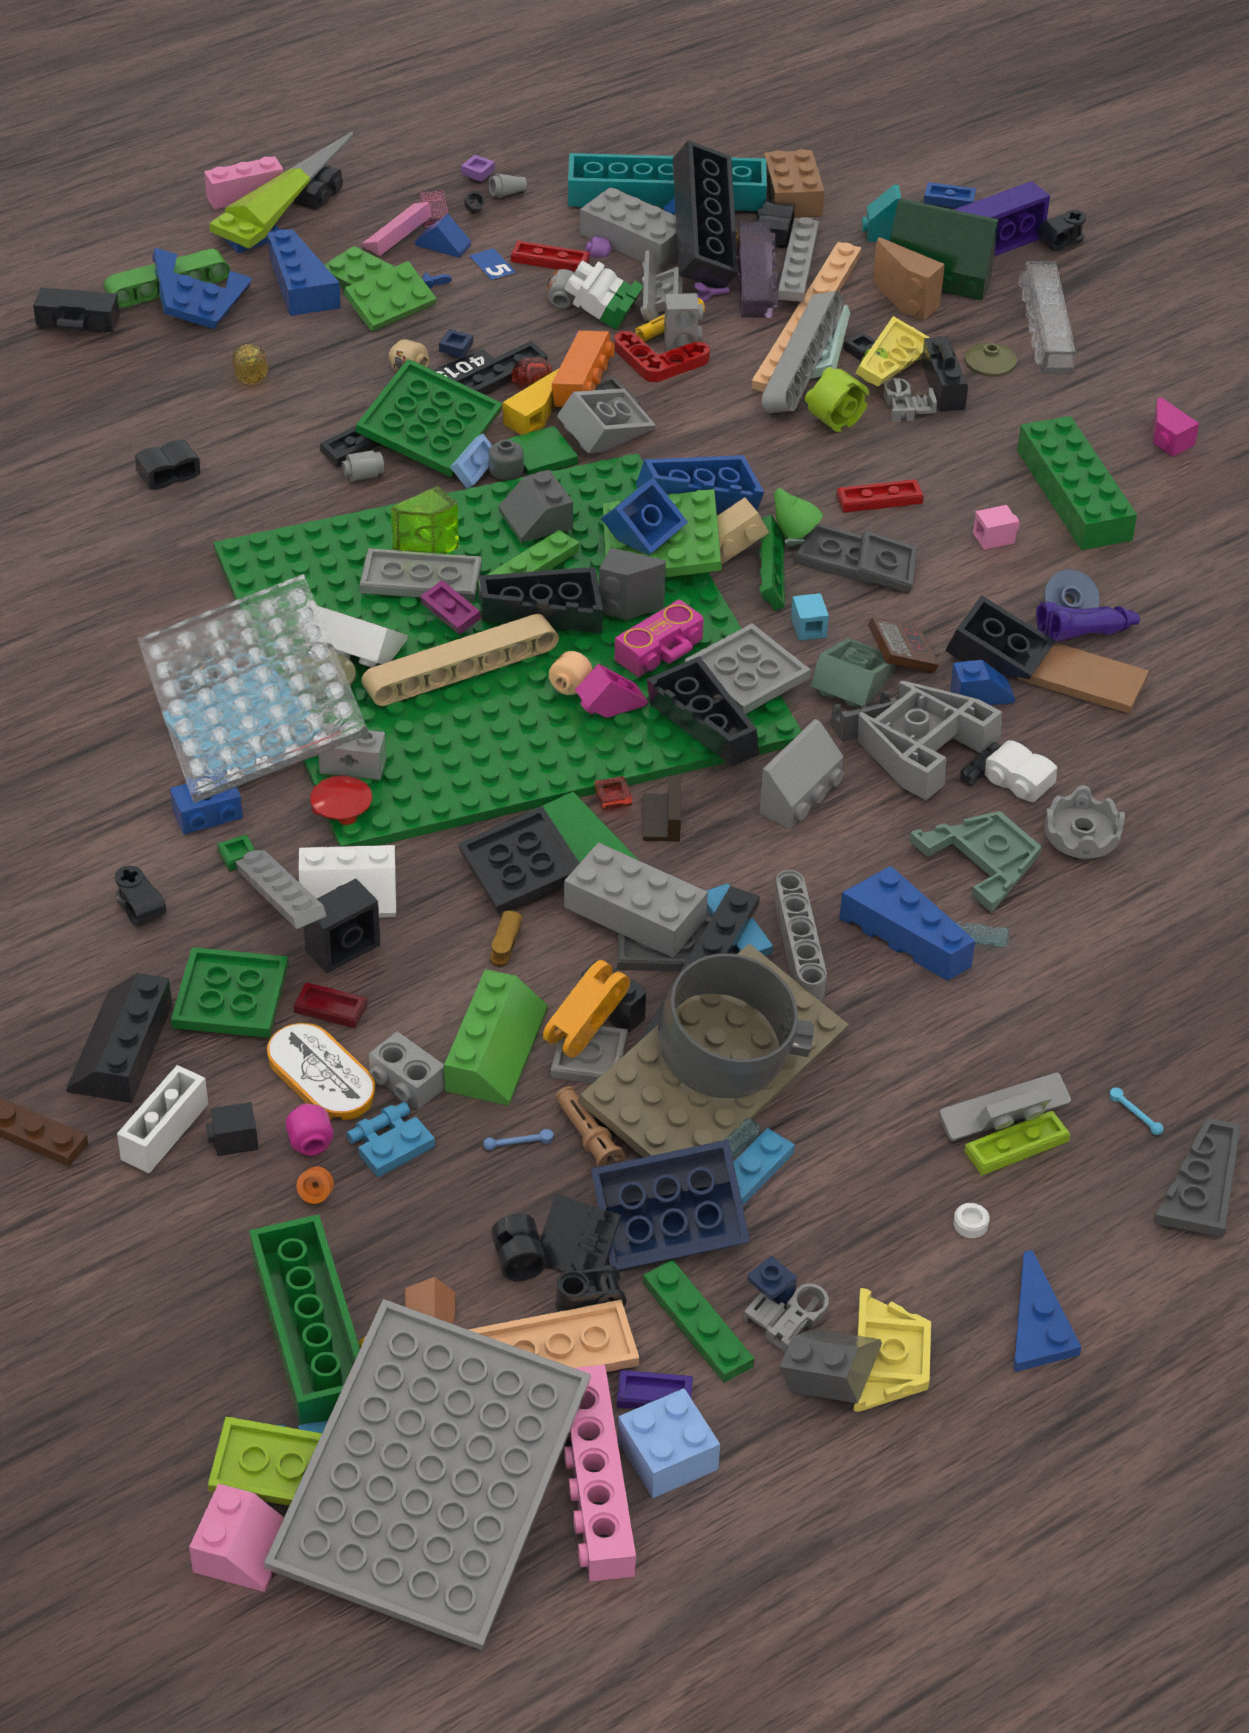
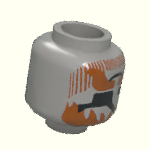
[546,269,575,308]

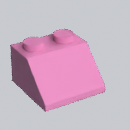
[189,1483,284,1592]

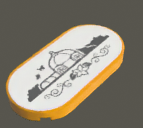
[267,1023,375,1120]

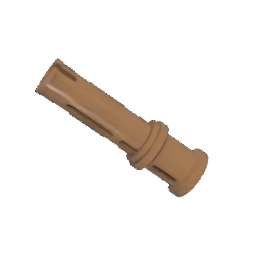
[555,1086,625,1167]

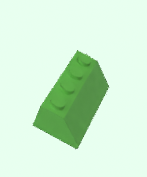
[444,969,548,1106]

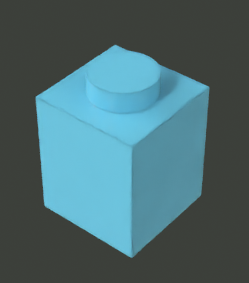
[791,593,829,641]

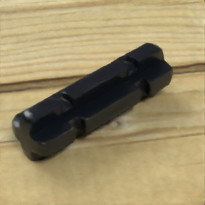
[960,742,1001,785]

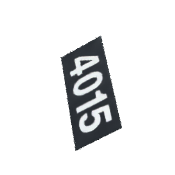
[433,349,494,379]

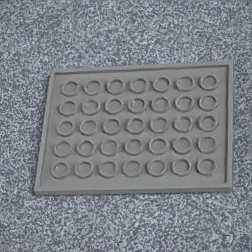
[264,1299,591,1651]

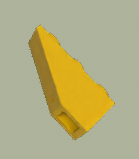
[503,368,559,435]

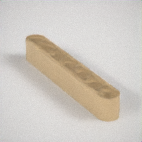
[361,614,559,706]

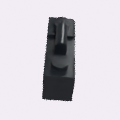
[33,287,120,332]
[921,336,968,412]

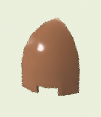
[405,1277,455,1324]

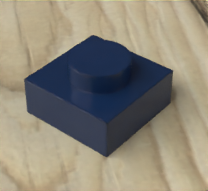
[439,329,473,358]

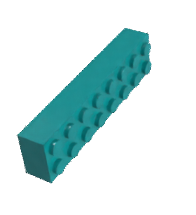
[568,153,767,212]

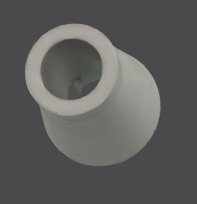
[489,173,527,198]

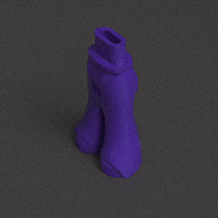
[1036,602,1140,643]

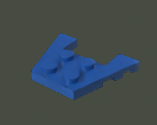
[152,248,252,329]

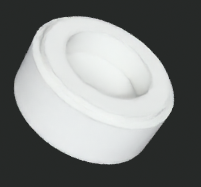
[953,1203,989,1238]

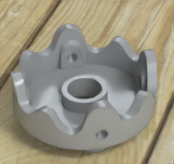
[1044,785,1125,859]

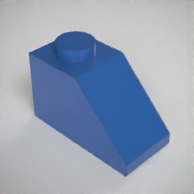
[950,660,1015,705]

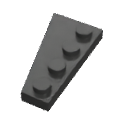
[1154,1118,1241,1238]

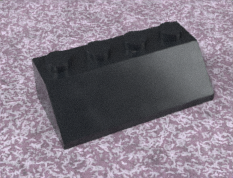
[67,973,172,1103]

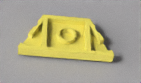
[854,1288,931,1412]

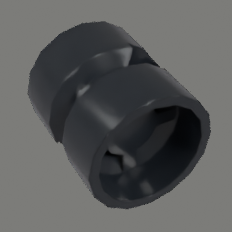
[491,1213,547,1281]

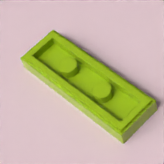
[964,1110,1070,1175]

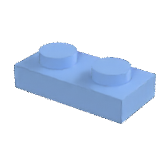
[450,434,492,489]

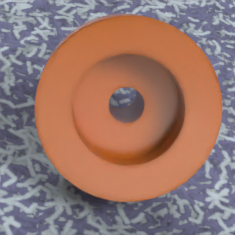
[296,1166,334,1204]

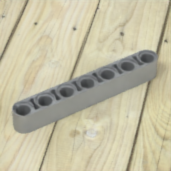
[762,291,844,414]

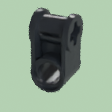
[1037,210,1086,251]
[115,866,167,927]
[555,1265,627,1312]

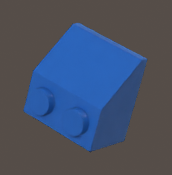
[601,477,688,555]

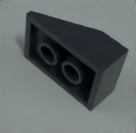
[945,595,1056,679]

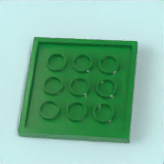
[355,359,503,478]

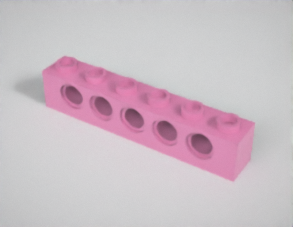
[564,1365,636,1582]

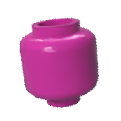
[285,1104,333,1156]

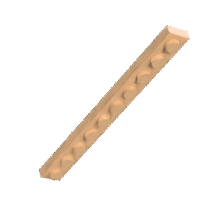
[751,242,861,392]

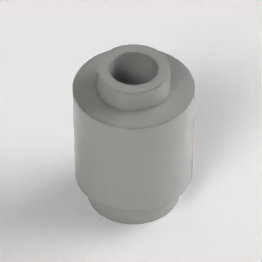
[342,450,384,482]

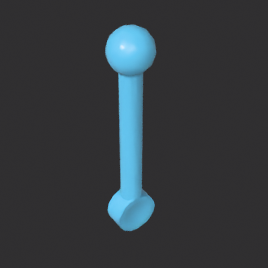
[1109,1088,1164,1135]

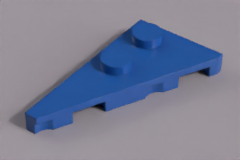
[1013,1250,1081,1372]

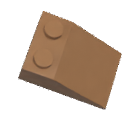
[873,237,945,321]

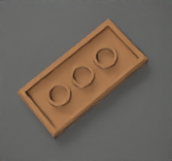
[1018,643,1149,714]

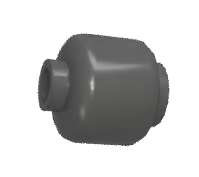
[489,439,524,481]

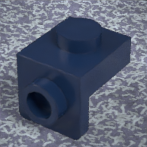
[747,1255,797,1310]

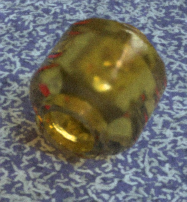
[232,344,268,384]

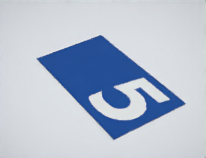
[469,248,516,280]

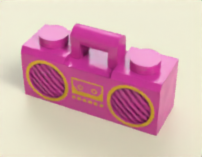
[614,599,704,678]

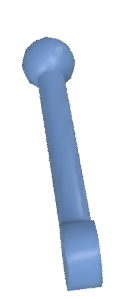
[483,1129,553,1151]

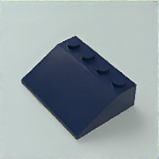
[591,1140,750,1271]

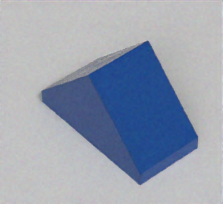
[415,214,471,258]

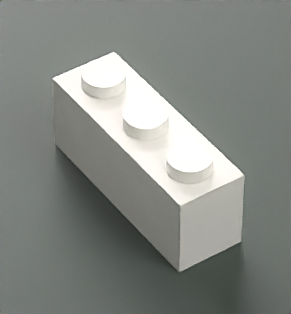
[117,1065,208,1173]

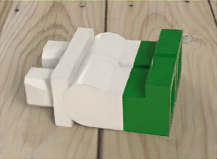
[564,261,643,330]

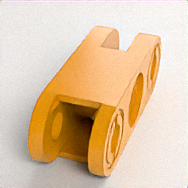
[543,960,630,1058]

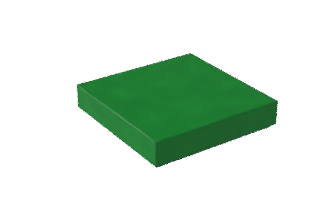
[505,426,578,476]

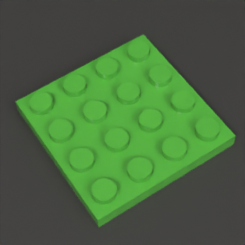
[603,489,722,577]

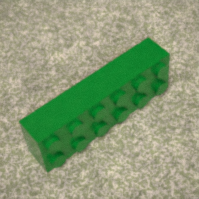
[1017,416,1137,550]
[249,1214,360,1425]

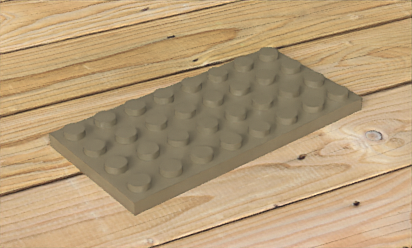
[578,944,849,1157]

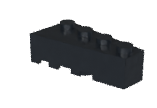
[479,567,603,634]

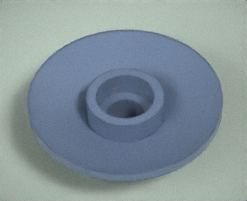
[1044,569,1100,609]

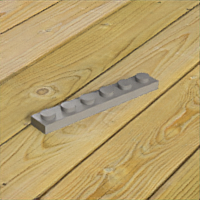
[778,217,819,302]
[236,850,327,929]

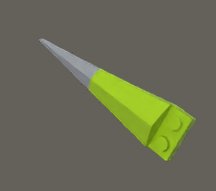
[209,131,353,248]

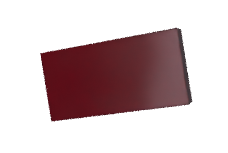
[294,982,367,1029]

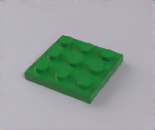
[171,947,289,1038]

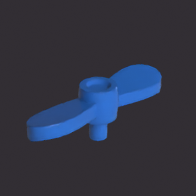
[422,273,452,289]

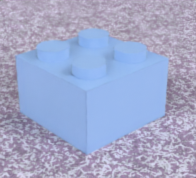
[618,1388,720,1499]

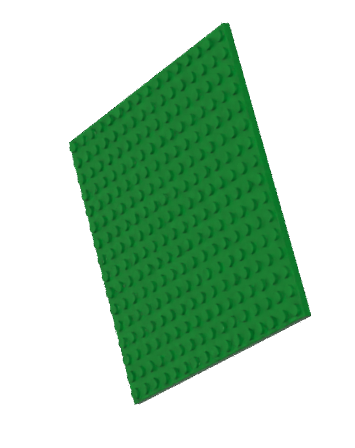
[213,453,802,847]

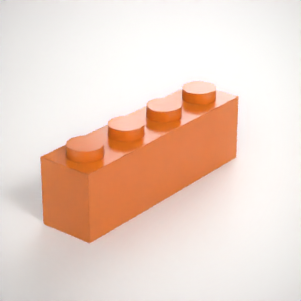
[551,331,614,407]

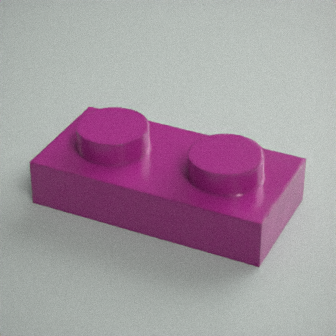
[420,580,481,635]

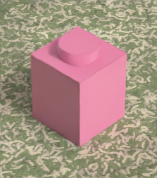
[973,505,1019,550]

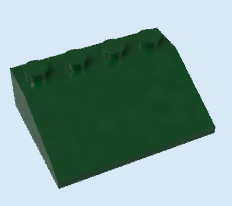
[890,198,998,300]

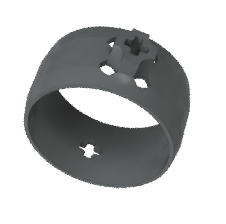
[658,954,814,1098]

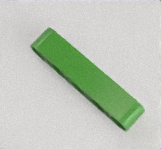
[103,249,230,308]

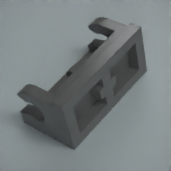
[830,691,898,742]

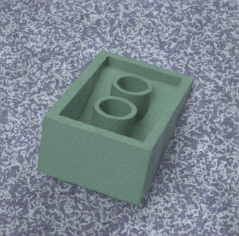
[810,638,898,708]

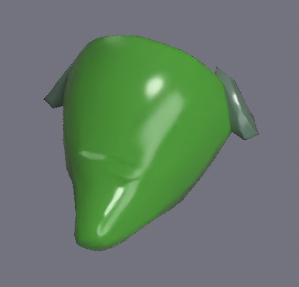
[774,488,823,547]

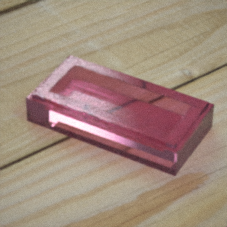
[420,190,448,227]

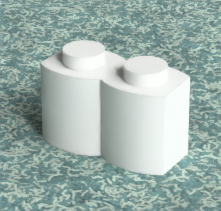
[985,740,1057,802]

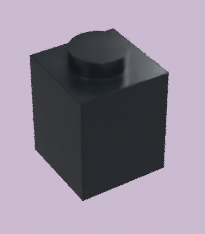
[205,1102,258,1156]

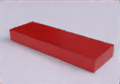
[511,241,590,272]
[836,479,924,513]

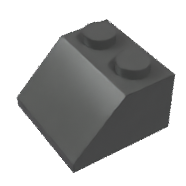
[499,470,573,543]
[599,548,666,620]
[779,1329,882,1404]

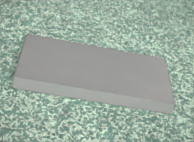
[360,548,482,602]

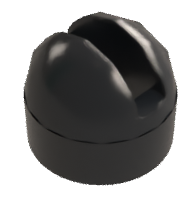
[464,191,485,213]

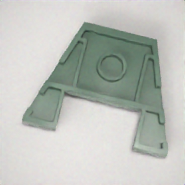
[910,811,1042,912]

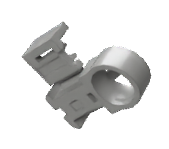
[883,378,937,422]
[743,1283,829,1352]

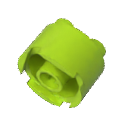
[805,367,869,432]

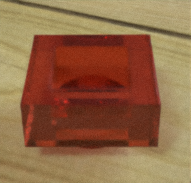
[594,776,632,811]

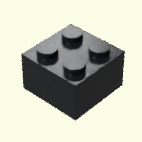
[303,879,381,973]

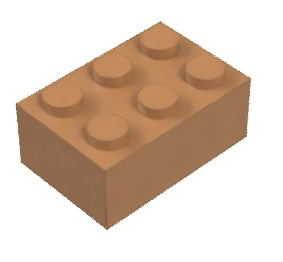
[764,149,824,218]

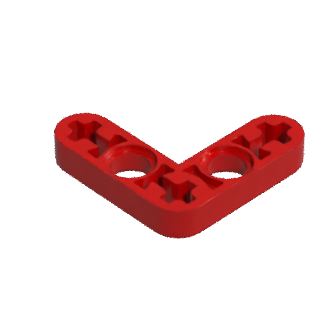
[614,331,710,382]

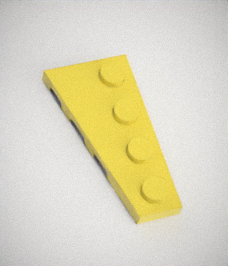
[855,316,930,387]

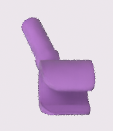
[694,282,730,302]

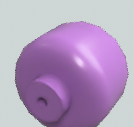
[585,236,612,258]

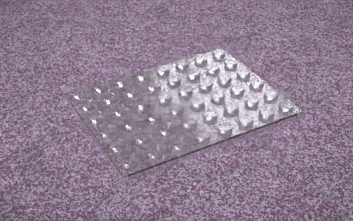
[137,574,369,803]

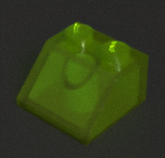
[391,486,459,554]

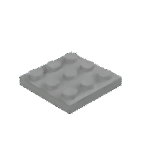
[685,623,811,714]

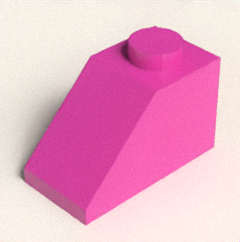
[1153,397,1199,457]
[575,664,649,718]

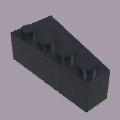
[646,656,759,766]

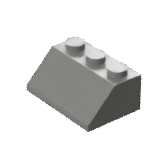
[760,719,844,829]

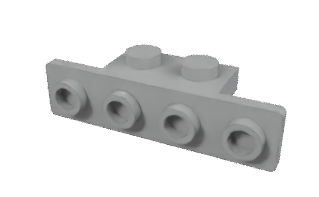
[640,250,683,322]
[938,1072,1071,1142]

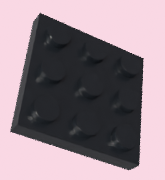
[458,806,580,914]

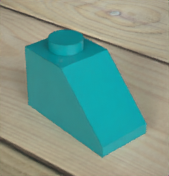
[861,185,902,242]

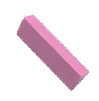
[361,202,432,256]

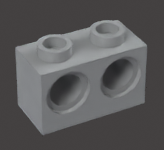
[664,293,703,352]
[369,1031,445,1110]

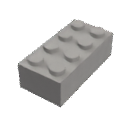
[580,187,678,270]
[564,842,708,958]

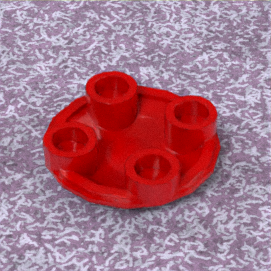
[310,775,372,825]

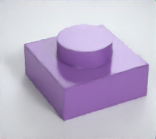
[461,155,495,181]

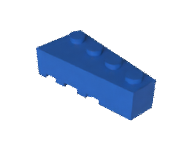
[268,229,341,316]
[636,455,764,513]
[839,866,975,981]

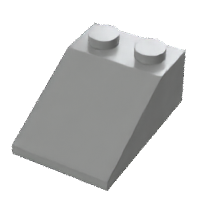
[557,388,656,454]

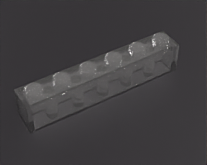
[1019,261,1076,374]

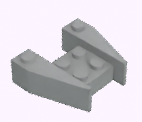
[858,680,1002,800]

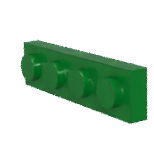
[759,514,785,611]
[643,1260,754,1383]

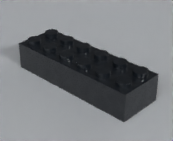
[673,140,738,288]

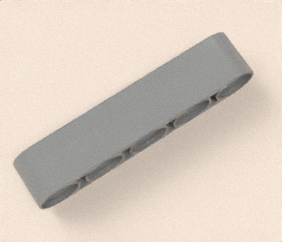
[774,870,827,1002]

